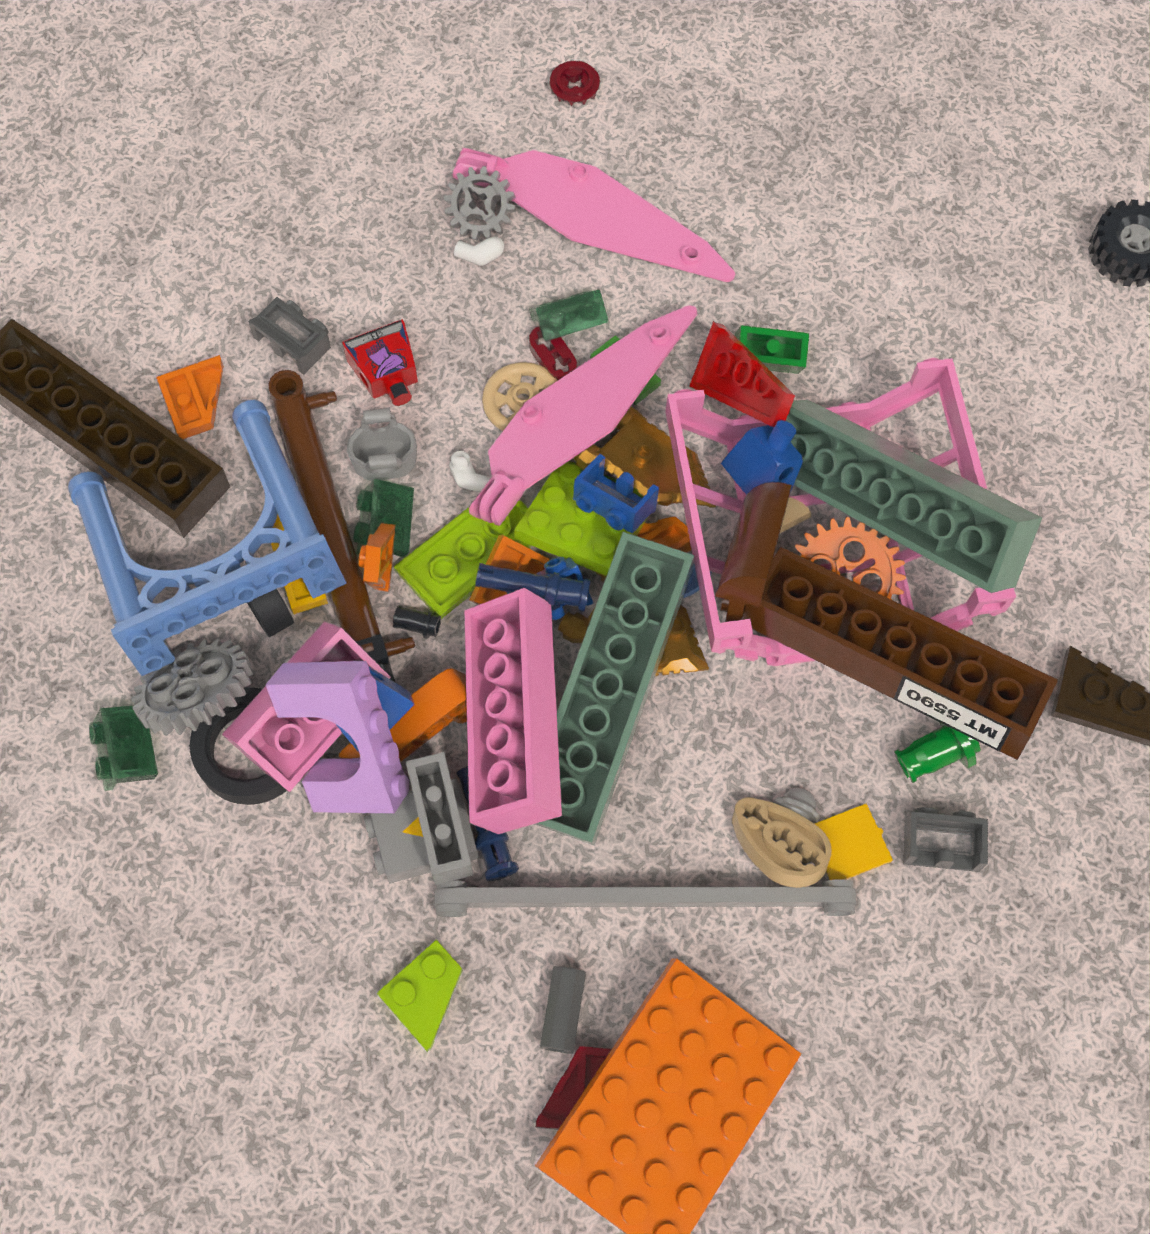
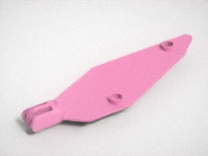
[452,148,735,282]
[469,305,697,526]

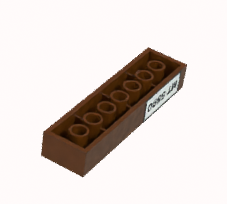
[742,547,1058,760]

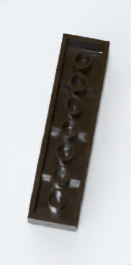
[0,319,230,538]

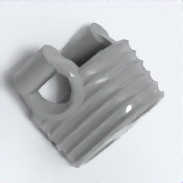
[347,407,417,481]

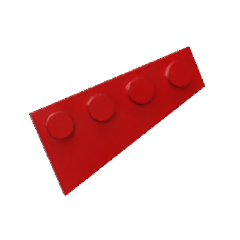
[689,321,795,427]

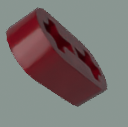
[529,325,577,380]

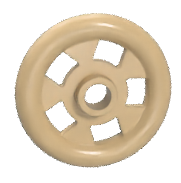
[482,362,558,431]

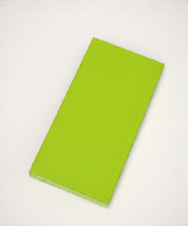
[394,500,531,619]

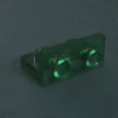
[529,289,608,341]
[353,478,414,558]
[89,706,158,791]

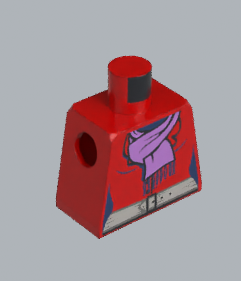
[342,319,418,406]

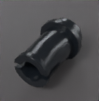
[393,605,441,639]

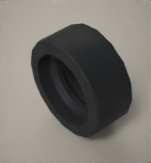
[247,589,294,637]

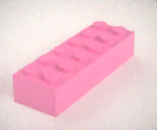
[464,588,562,834]

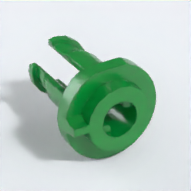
[894,722,981,783]

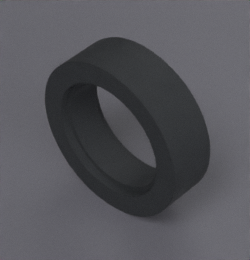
[189,687,287,805]

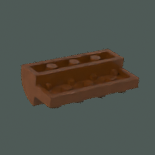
[715,482,792,622]

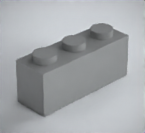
[406,752,473,885]

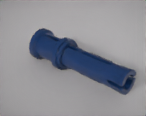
[475,563,591,612]
[456,766,519,881]

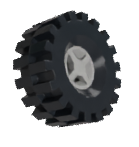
[1088,199,1150,287]

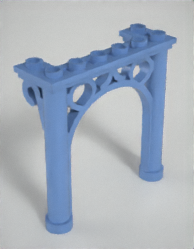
[68,400,347,676]

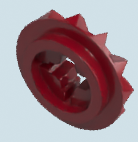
[550,61,600,107]

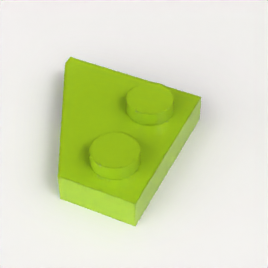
[377,940,463,1052]

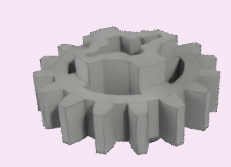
[444,166,516,241]

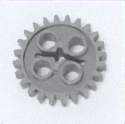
[131,638,253,736]

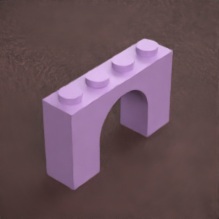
[266,661,410,813]

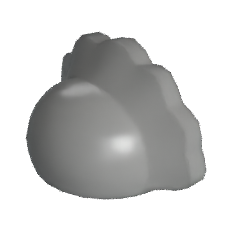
[773,788,820,823]

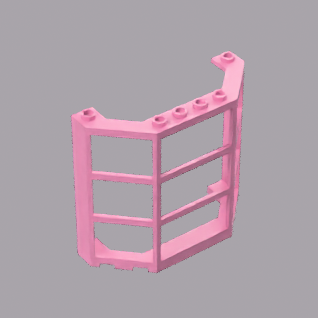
[665,358,1016,666]

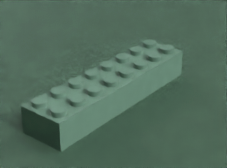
[786,399,1042,593]
[535,532,694,846]

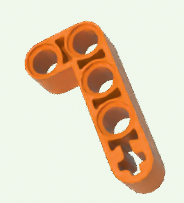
[338,668,467,762]

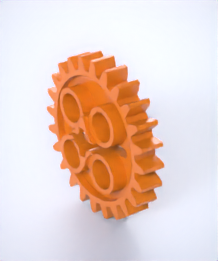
[794,516,906,601]

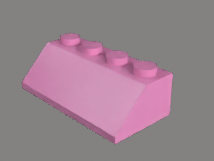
[222,621,391,792]

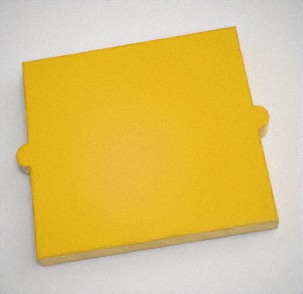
[815,803,893,880]

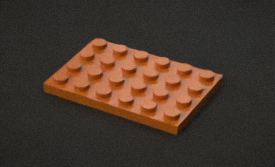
[535,958,801,1234]

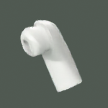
[454,236,504,266]
[449,451,491,492]

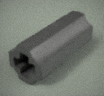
[540,966,586,1054]

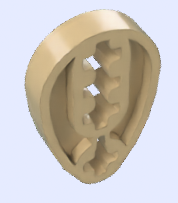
[732,797,831,888]

